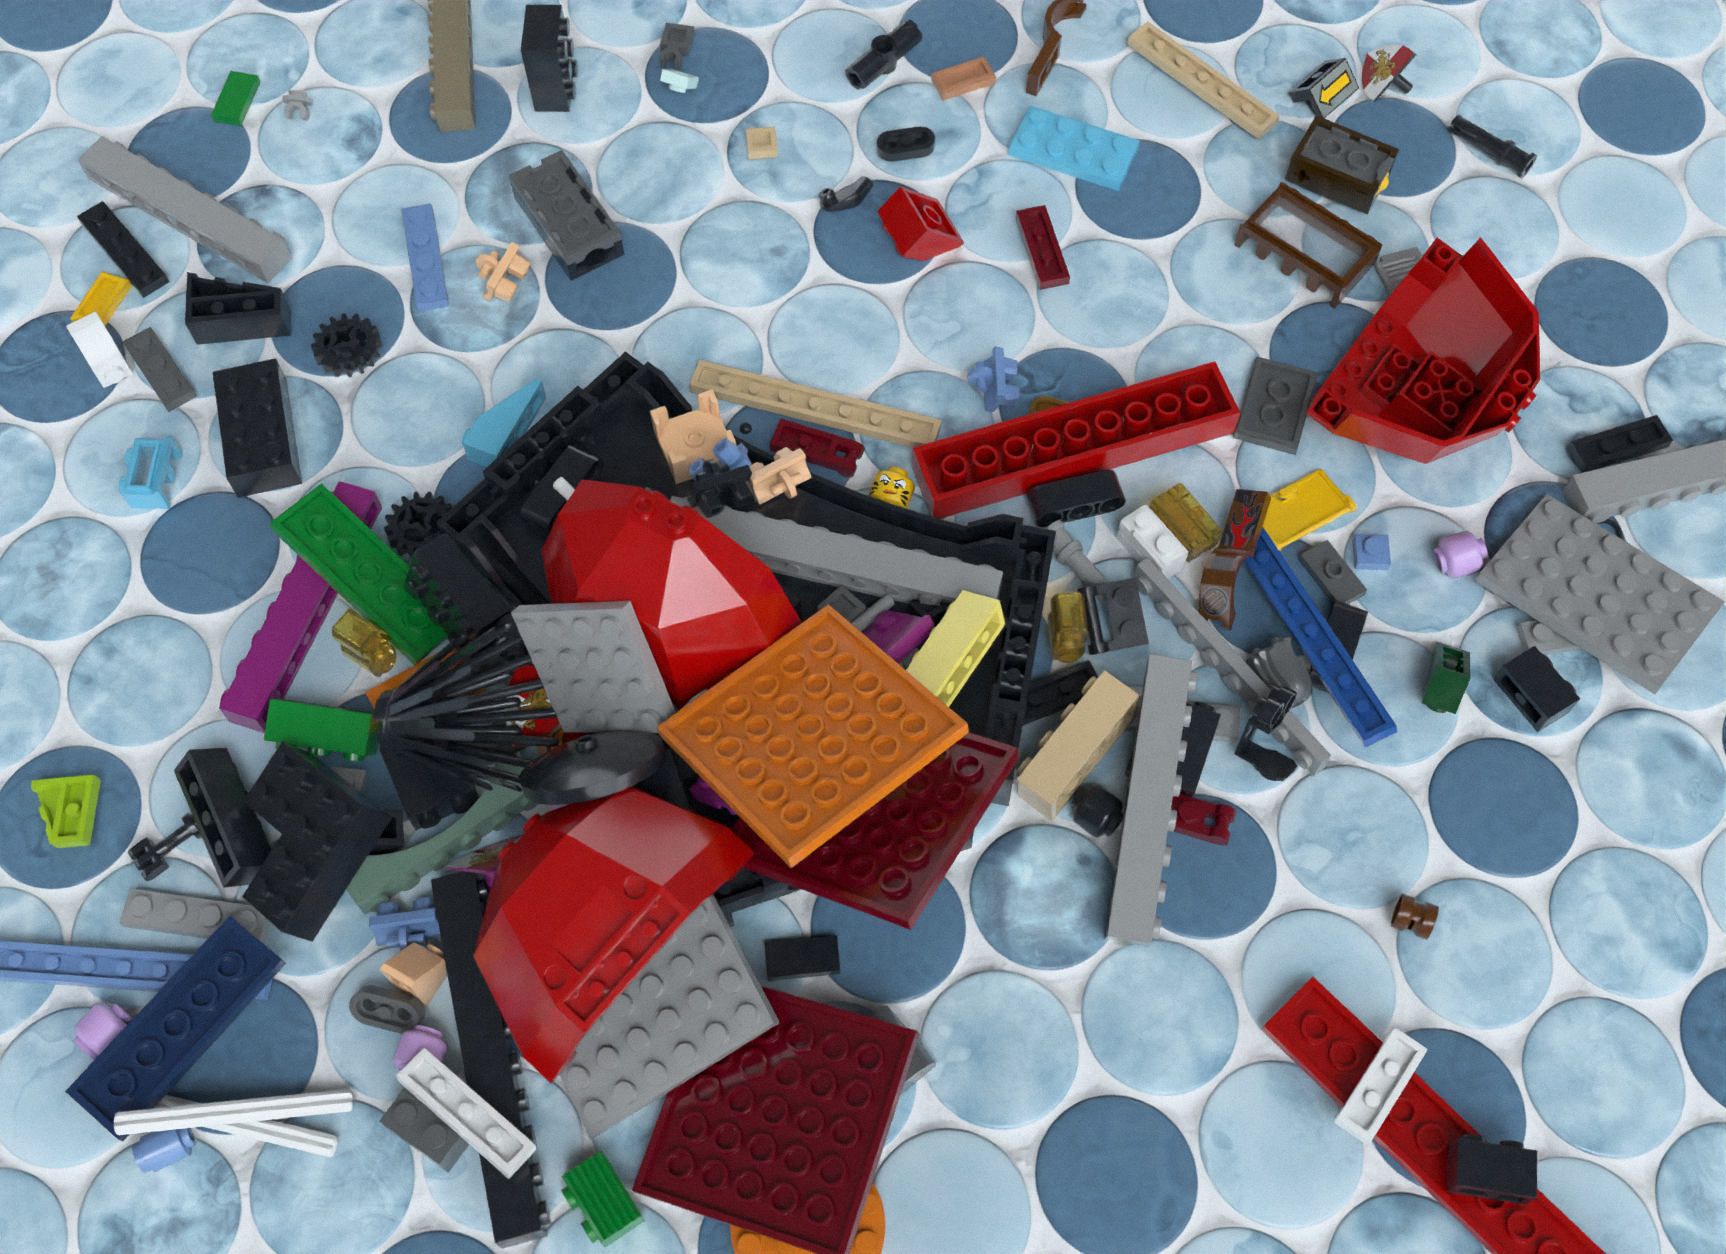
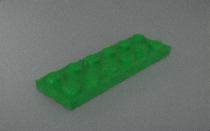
[270,483,448,666]

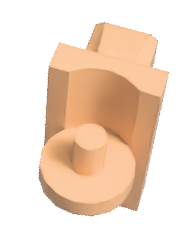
[475,242,531,302]
[749,447,811,505]

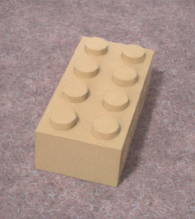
[1016,670,1139,821]

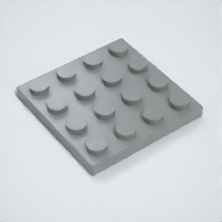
[511,601,676,733]

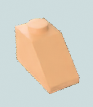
[380,942,448,1007]

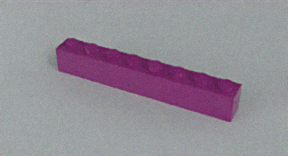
[219,481,382,733]

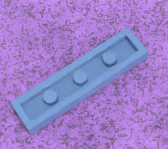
[401,203,449,312]

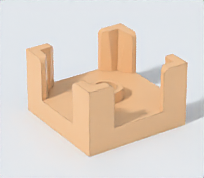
[650,389,736,484]

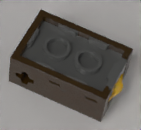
[1285,115,1400,215]

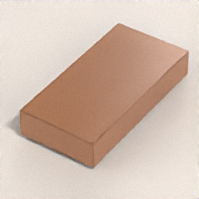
[931,56,996,101]

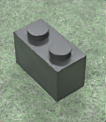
[379,1089,469,1173]

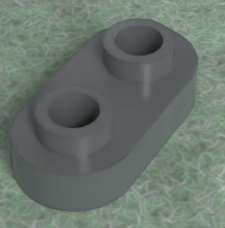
[349,985,425,1034]

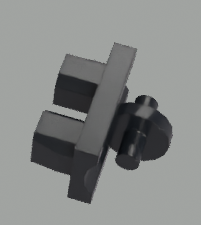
[687,459,753,518]

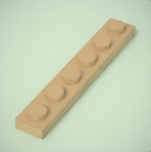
[1127,21,1280,140]

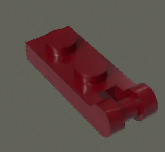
[769,418,865,478]
[1171,794,1236,845]

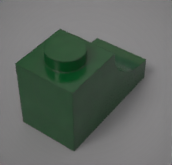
[1422,642,1471,714]

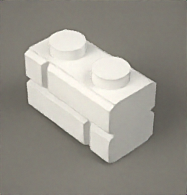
[1117,504,1188,579]

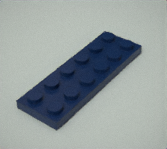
[65,916,286,1142]

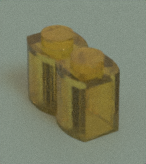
[1047,592,1089,663]
[332,609,396,677]

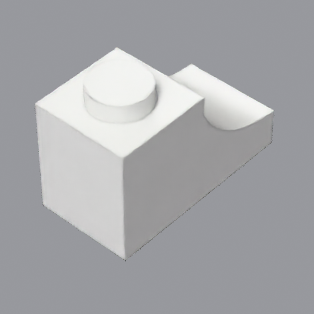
[66,312,133,388]

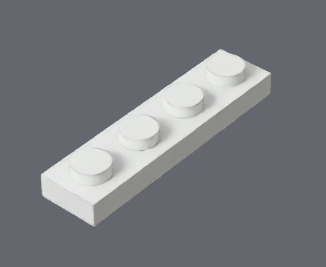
[396,1048,536,1179]

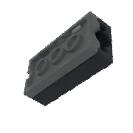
[509,150,624,281]

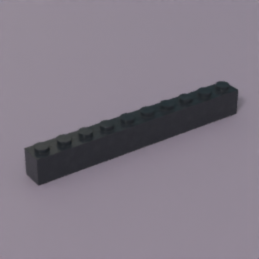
[431,871,551,1249]

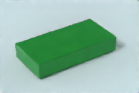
[211,71,260,126]

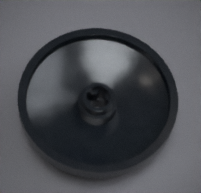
[519,730,666,805]

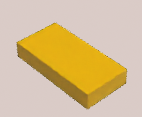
[70,271,132,326]

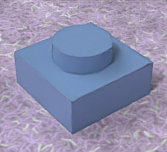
[1352,534,1391,570]

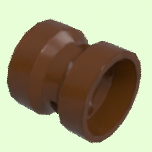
[1391,893,1439,940]

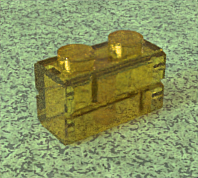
[1149,483,1223,563]

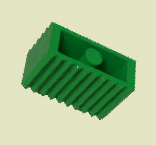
[561,1150,645,1248]

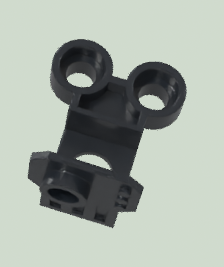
[1234,685,1298,781]

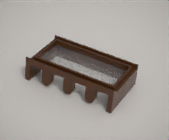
[1234,181,1383,309]

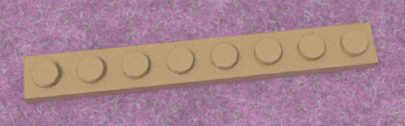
[689,360,942,448]

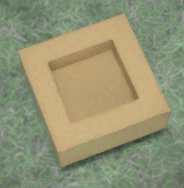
[746,126,778,160]

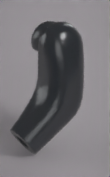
[819,176,873,212]

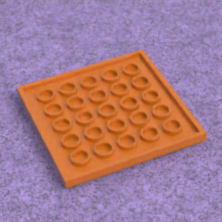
[657,604,969,868]

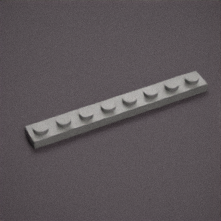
[1134,557,1331,776]

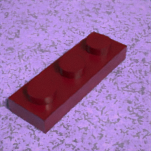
[1015,205,1070,290]

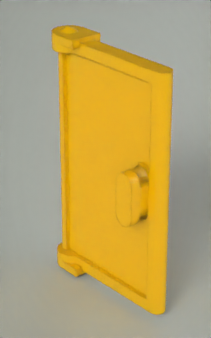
[1263,468,1357,551]

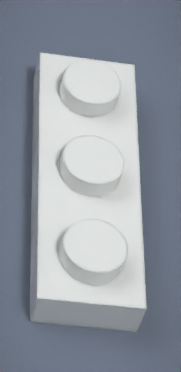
[1334,1027,1428,1145]

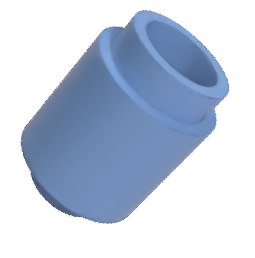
[132,1128,196,1173]

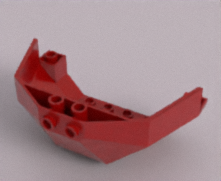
[1306,236,1540,464]
[541,479,802,711]
[473,786,756,1083]

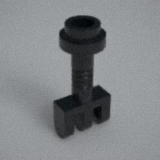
[128,813,202,881]

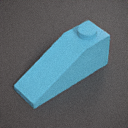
[462,379,546,467]

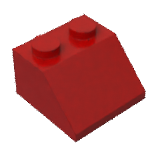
[877,186,964,262]

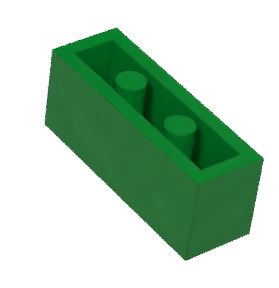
[264,699,382,761]

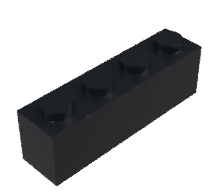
[174,748,272,888]

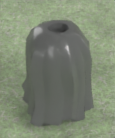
[1246,637,1312,709]

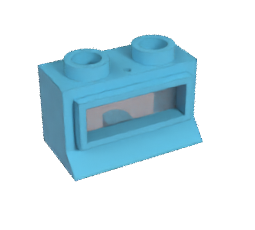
[119,435,182,509]

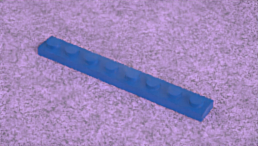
[1243,527,1397,748]

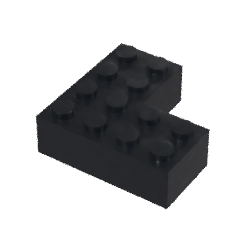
[242,741,392,942]

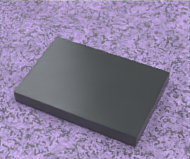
[1233,356,1318,455]

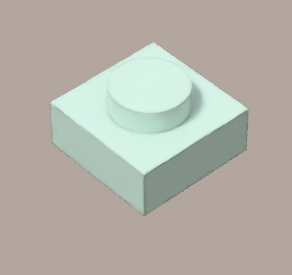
[660,69,699,93]

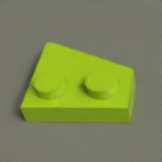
[31,774,101,848]

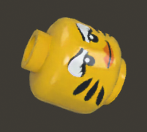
[868,467,915,509]

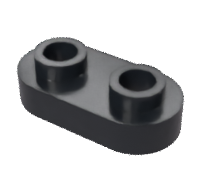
[877,126,935,162]

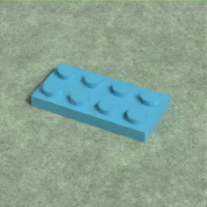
[1008,105,1140,191]

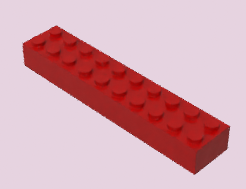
[912,361,1241,519]

